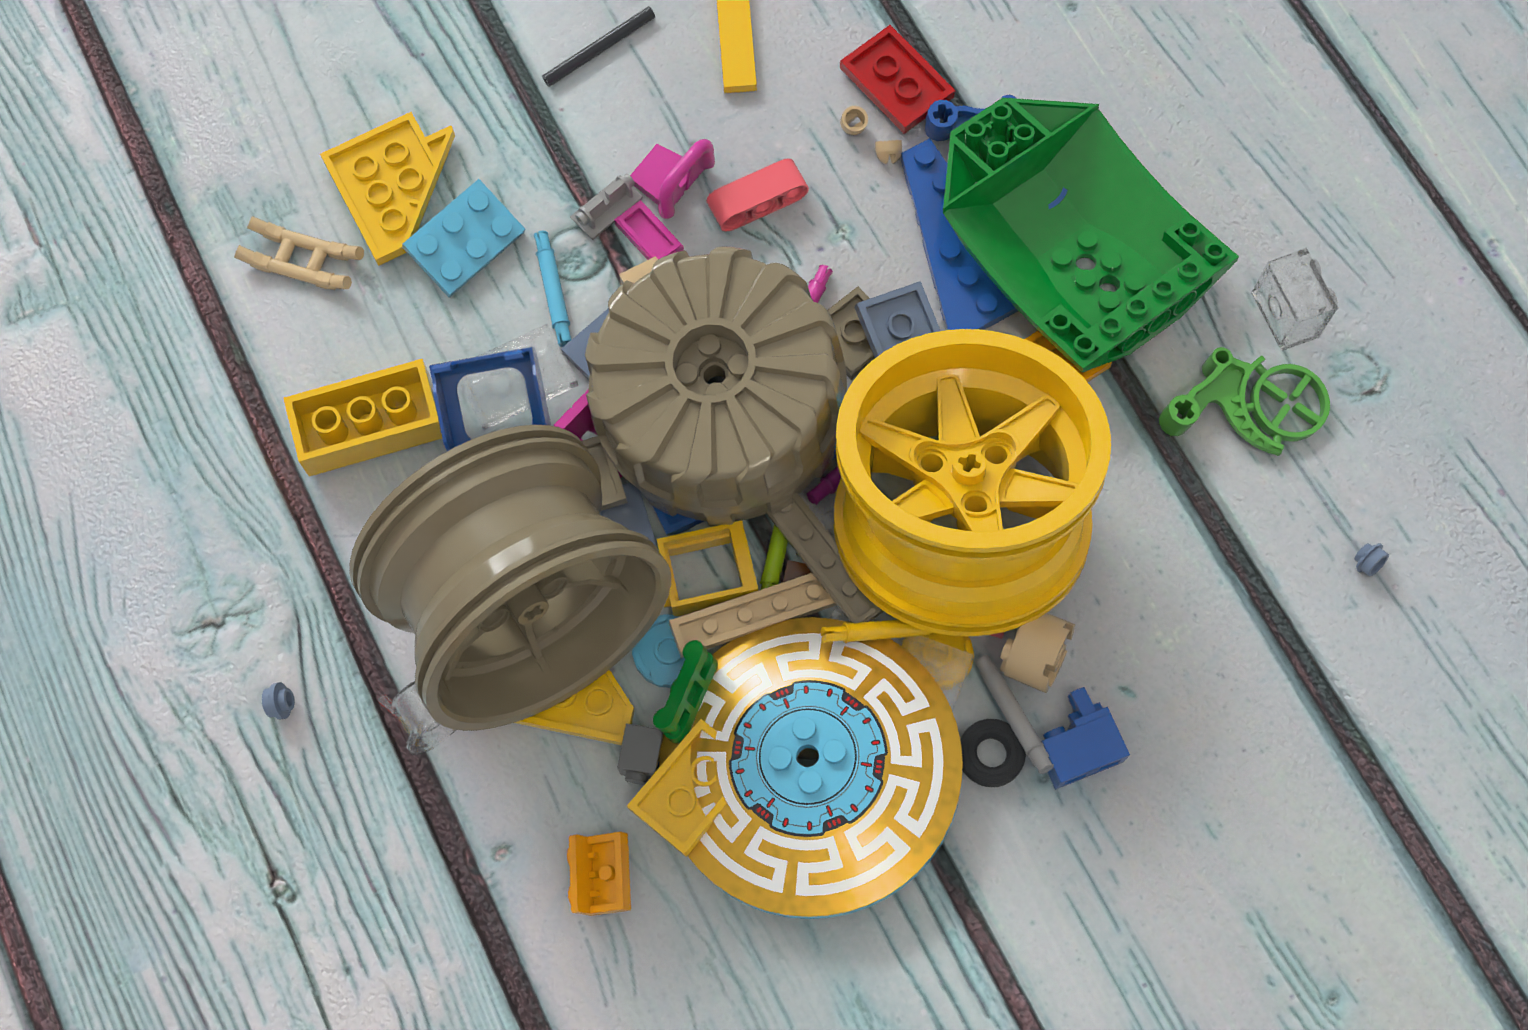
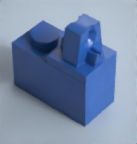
[1041,687,1130,790]

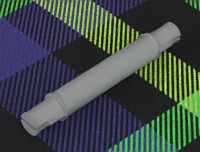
[975,655,1054,774]

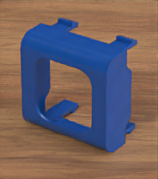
[429,346,551,451]

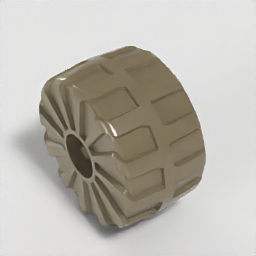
[585,246,847,526]

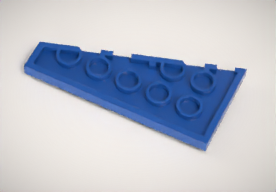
[901,138,1018,330]

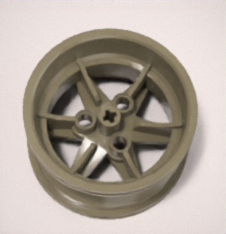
[349,425,671,731]

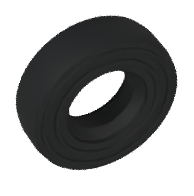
[960,719,1026,787]

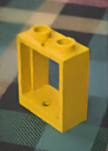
[657,520,758,616]

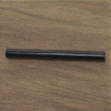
[542,6,655,87]

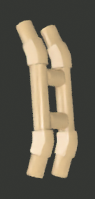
[234,216,364,290]

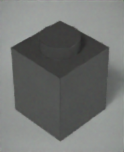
[617,724,664,785]

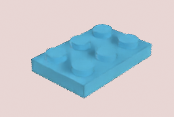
[402,179,526,298]

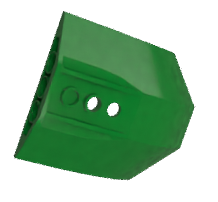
[943,98,1239,373]

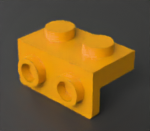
[567,832,631,916]

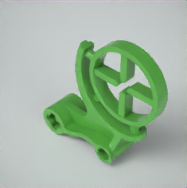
[1159,347,1330,456]

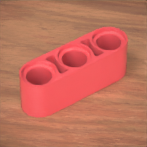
[706,158,809,232]

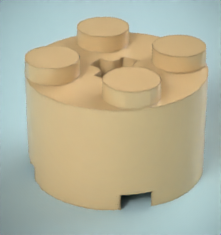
[1000,613,1075,693]

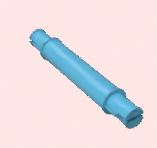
[534,230,571,347]

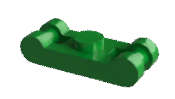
[653,640,718,743]

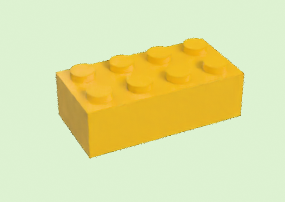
[283,359,442,477]

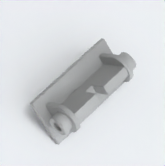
[570,174,643,240]

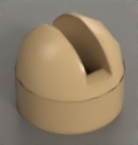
[840,106,868,136]
[875,140,902,164]

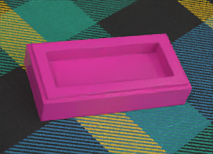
[614,200,684,260]

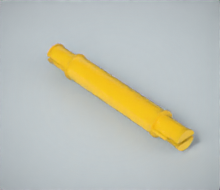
[821,619,934,643]

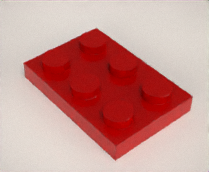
[840,25,955,134]

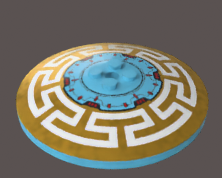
[659,617,963,919]

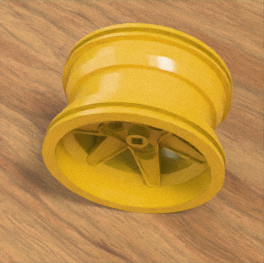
[834,329,1111,636]

